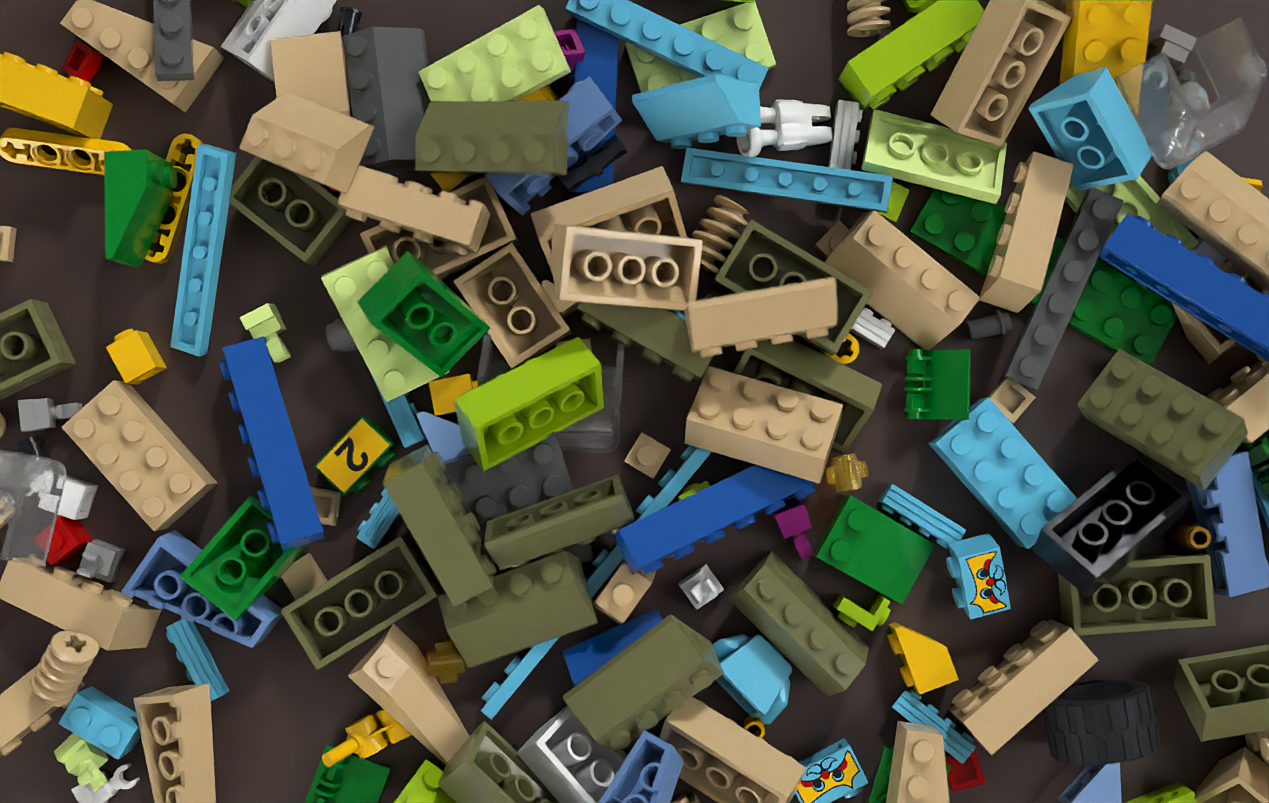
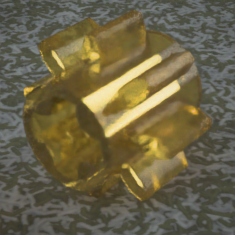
[824,453,869,492]
[427,640,466,684]

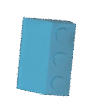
[1028,67,1154,191]
[632,74,761,149]

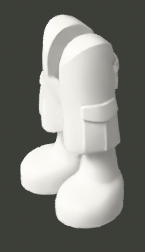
[736,99,833,157]

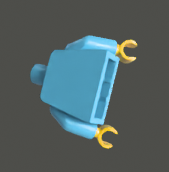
[712,634,792,738]

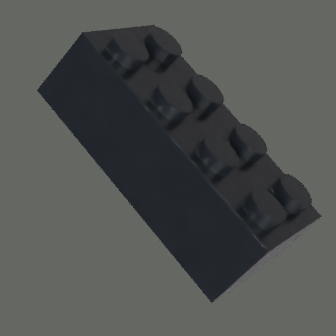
[1033,451,1192,598]

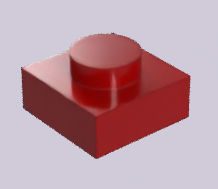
[61,39,105,83]
[945,749,986,792]

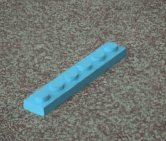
[565,0,769,89]
[170,144,236,357]
[681,148,893,213]

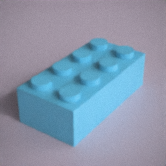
[928,397,1077,549]

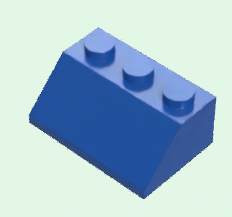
[562,608,663,686]

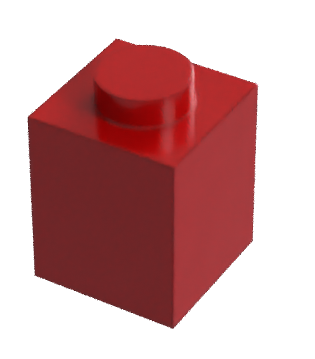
[30,516,93,565]

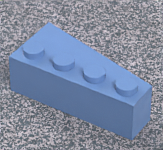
[484,76,622,216]
[121,530,283,648]
[598,730,684,803]

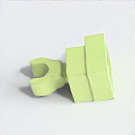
[240,303,291,363]
[54,733,109,792]

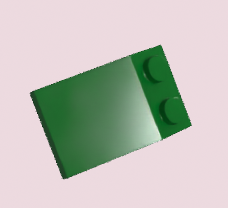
[104,150,177,268]
[357,251,490,378]
[813,494,935,604]
[179,495,308,621]

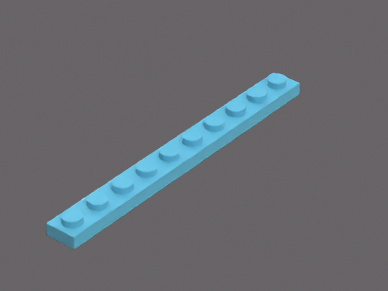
[481,445,711,720]

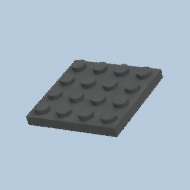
[443,431,595,576]

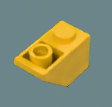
[887,622,959,694]

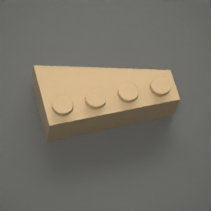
[979,152,1074,313]

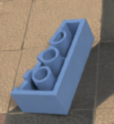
[1185,451,1269,597]

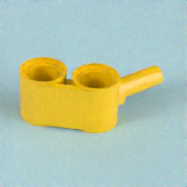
[322,708,412,767]

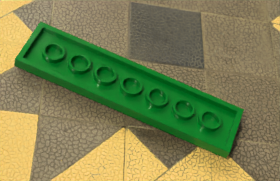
[908,188,1178,366]

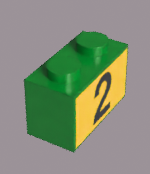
[314,416,398,495]

